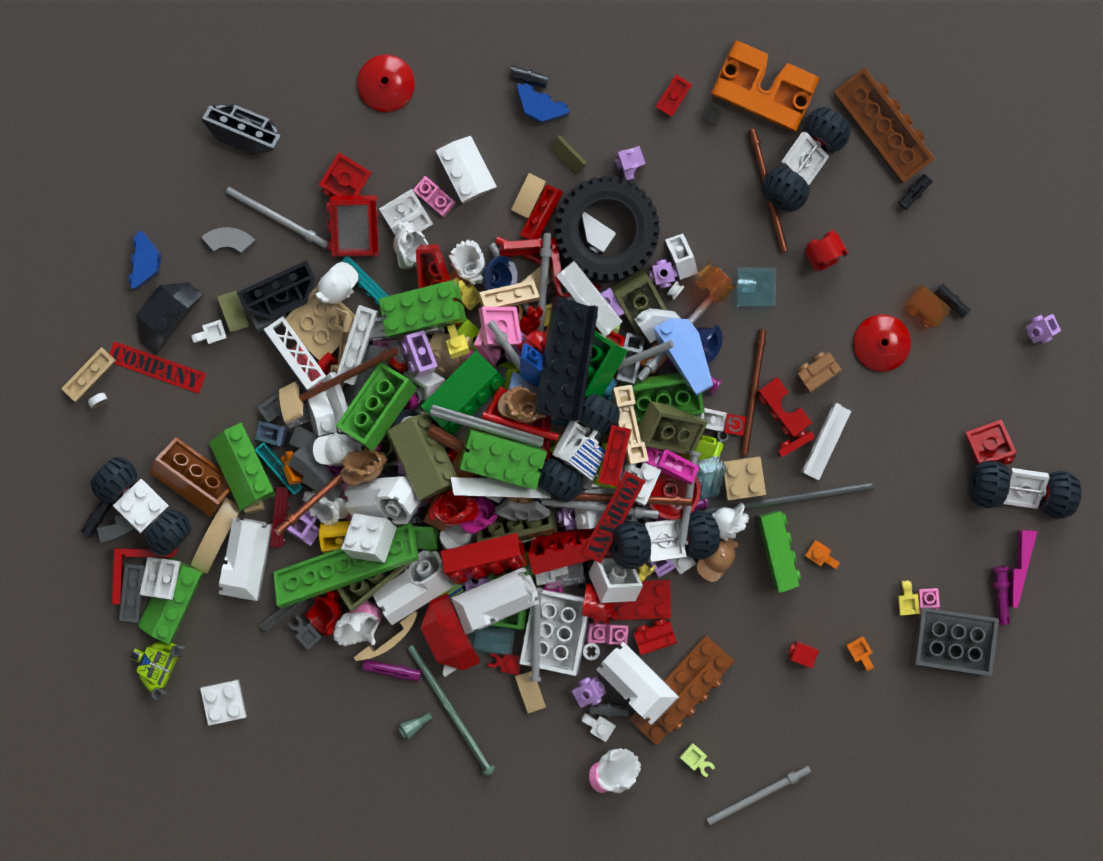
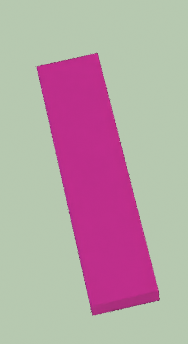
[625,446,700,484]
[1009,530,1037,608]

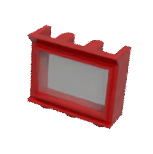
[326,195,380,257]

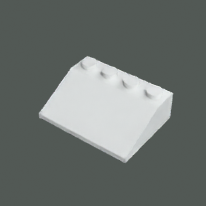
[519,590,589,676]

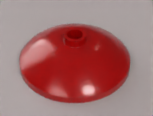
[357,54,415,112]
[853,314,911,372]
[648,472,701,520]

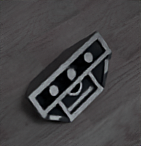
[202,104,281,155]
[237,260,315,320]
[136,282,204,355]

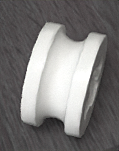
[667,281,684,300]
[583,643,600,660]

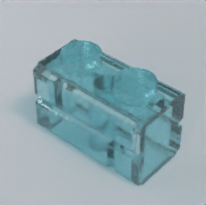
[697,456,726,500]
[474,625,515,655]

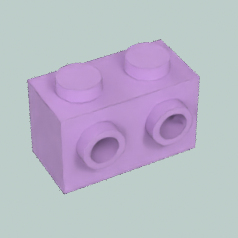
[401,330,438,378]

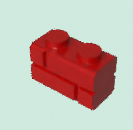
[633,618,677,655]

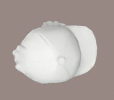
[393,221,429,269]
[449,240,485,285]
[316,262,358,304]
[313,432,363,467]
[302,490,349,525]
[712,502,749,541]
[439,525,477,549]

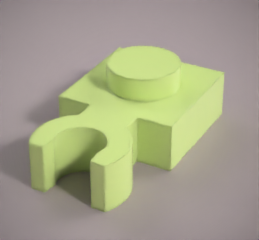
[680,743,715,777]

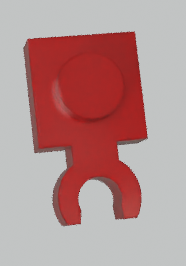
[519,306,543,336]
[488,652,521,675]

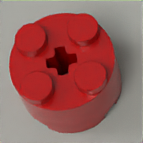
[804,230,849,272]

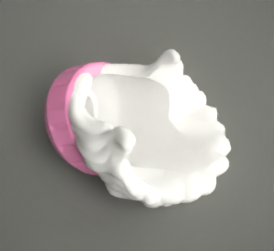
[334,600,382,646]
[588,748,641,793]

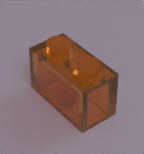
[904,285,952,328]

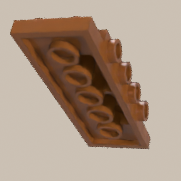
[834,67,935,183]
[628,635,734,745]

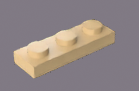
[478,280,540,307]
[61,347,116,402]

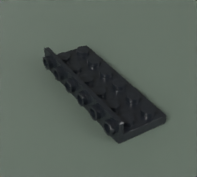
[535,296,598,422]

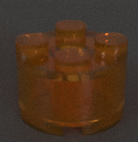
[694,260,738,303]

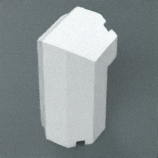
[345,476,422,524]
[219,517,273,601]
[373,550,456,625]
[451,568,539,634]
[596,642,679,725]

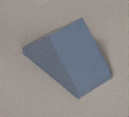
[255,421,288,446]

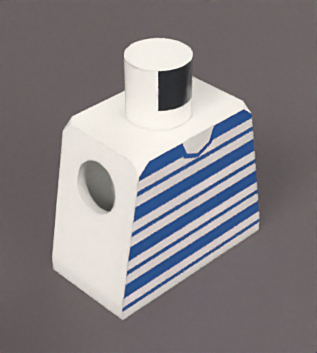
[558,430,605,480]

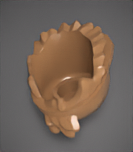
[498,385,546,424]
[341,448,388,486]
[697,538,738,582]

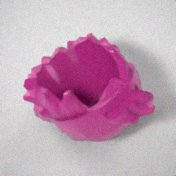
[459,496,498,534]

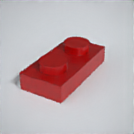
[655,74,692,118]
[776,430,815,457]

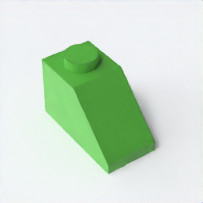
[414,525,441,553]

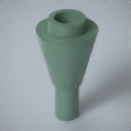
[398,712,433,740]

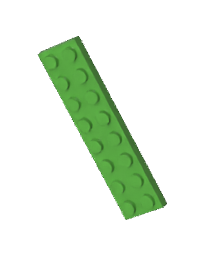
[273,523,419,609]

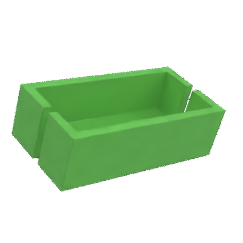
[379,280,466,339]
[458,428,547,490]

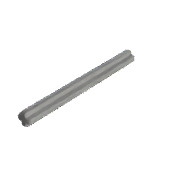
[430,405,544,447]

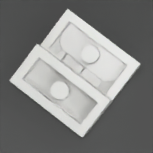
[379,189,433,235]
[140,557,181,600]

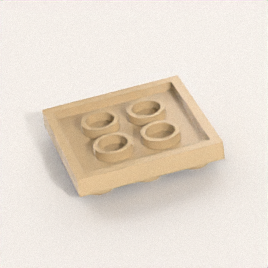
[282,285,355,361]

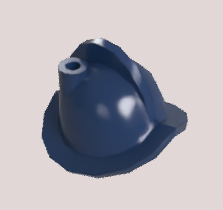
[483,256,517,291]
[696,324,723,363]

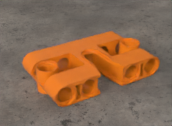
[711,40,820,132]

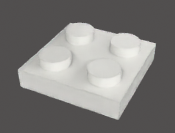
[200,679,247,726]

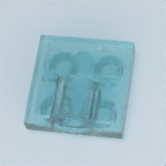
[737,267,776,306]

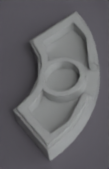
[201,227,256,253]
[495,499,550,522]

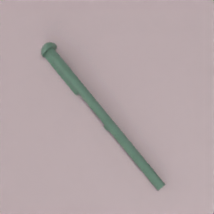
[407,644,495,776]

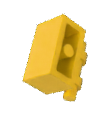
[319,521,351,554]

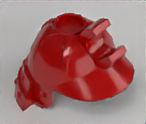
[582,583,618,626]
[304,589,342,637]

